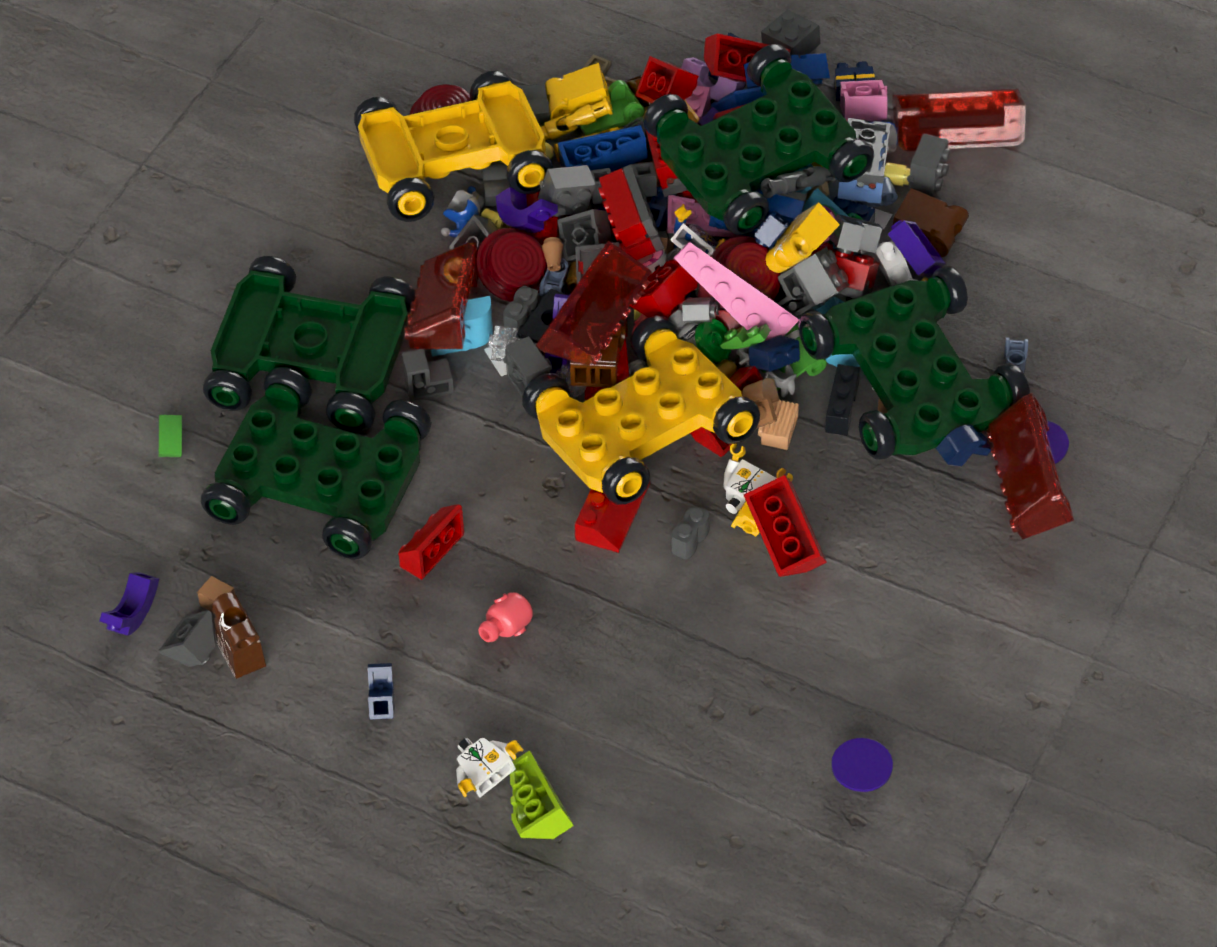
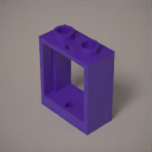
[888,220,946,277]

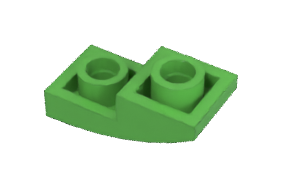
[720,324,771,349]
[158,415,182,457]

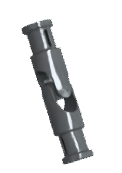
[761,166,837,198]

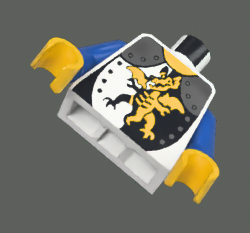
[671,204,725,256]

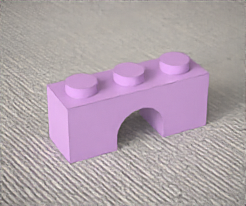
[681,57,746,101]

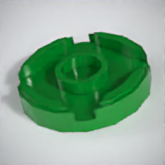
[695,319,731,363]

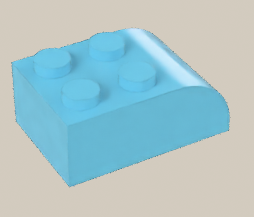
[424,296,493,357]

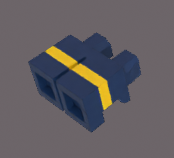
[834,61,875,101]

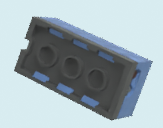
[837,118,891,203]

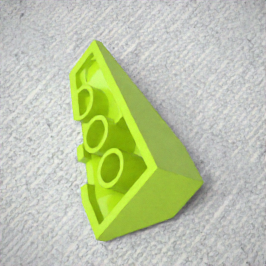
[510,750,574,839]

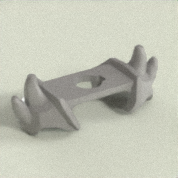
[736,347,797,397]

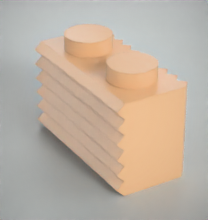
[758,399,799,450]

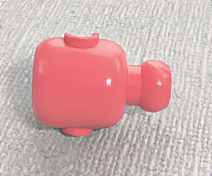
[478,592,533,642]

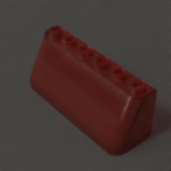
[892,88,1026,151]
[535,240,652,366]
[405,242,479,349]
[986,393,1074,540]

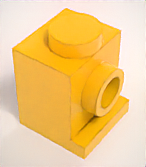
[731,501,760,537]

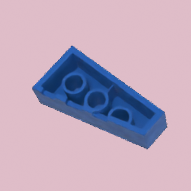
[744,53,830,89]
[558,125,648,172]

